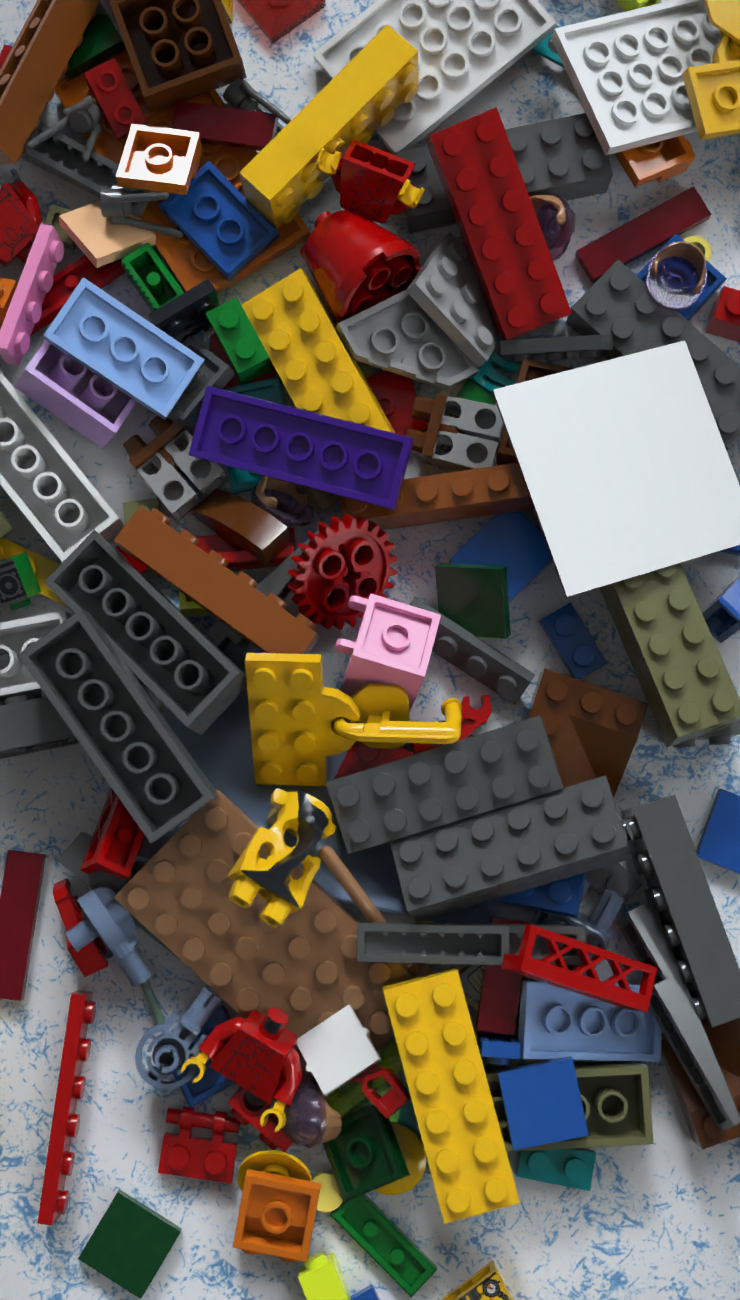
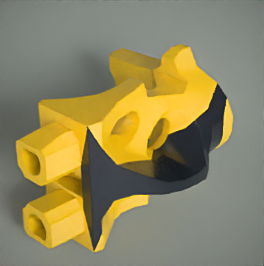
[227,788,337,927]

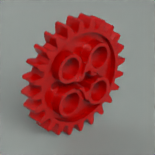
[287,514,398,630]

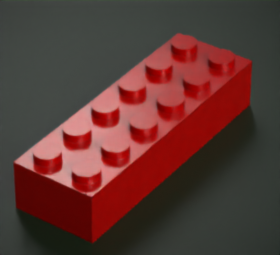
[425,107,572,341]

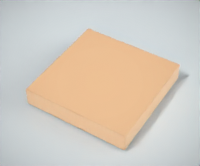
[59,201,156,268]

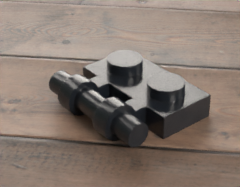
[148,279,220,344]

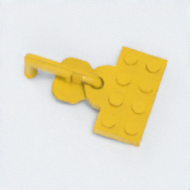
[682,0,740,140]
[245,653,462,786]

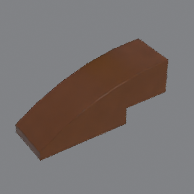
[191,489,290,566]

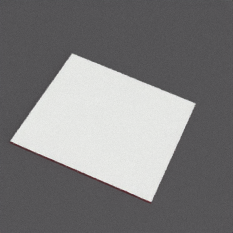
[492,340,740,598]

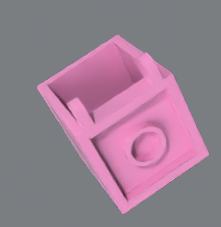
[335,593,441,713]

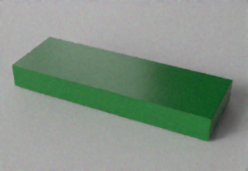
[331,1194,437,1297]

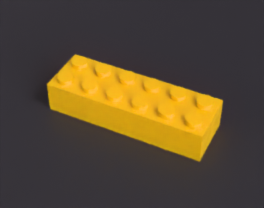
[239,24,419,229]
[241,268,395,433]
[383,967,520,1224]

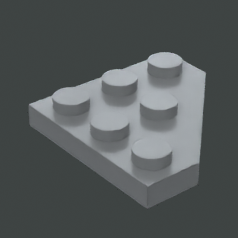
[406,232,498,368]
[335,289,479,390]

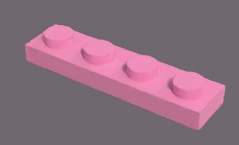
[0,224,64,366]

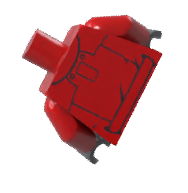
[0,169,42,267]

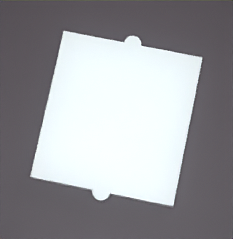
[297,1005,381,1096]

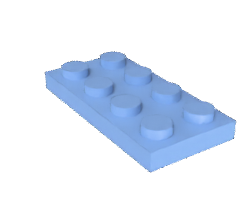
[43,277,205,420]
[518,980,662,1062]

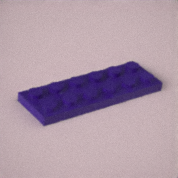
[189,386,414,510]

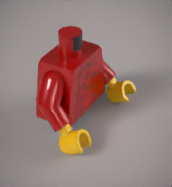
[315,139,425,224]
[181,1007,303,1132]

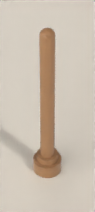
[319,846,432,977]

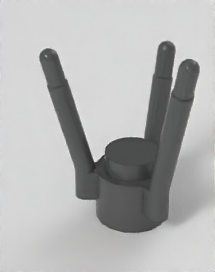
[223,79,291,152]
[27,96,103,162]
[100,185,184,238]

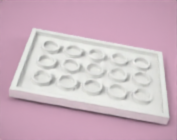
[313,0,556,155]
[551,0,722,156]

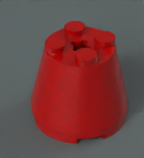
[299,209,422,323]

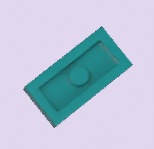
[515,1148,596,1191]

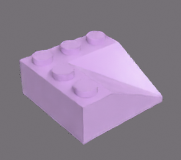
[14,340,137,449]

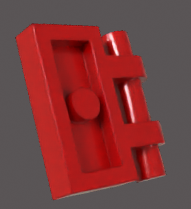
[158,1106,241,1184]

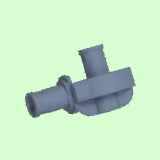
[64,887,152,987]
[135,987,223,1090]

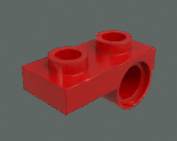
[84,58,148,141]
[228,1086,297,1152]

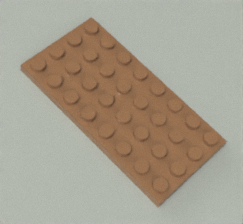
[113,789,417,1098]

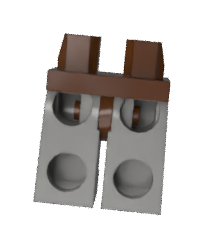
[406,393,503,471]
[123,415,228,523]

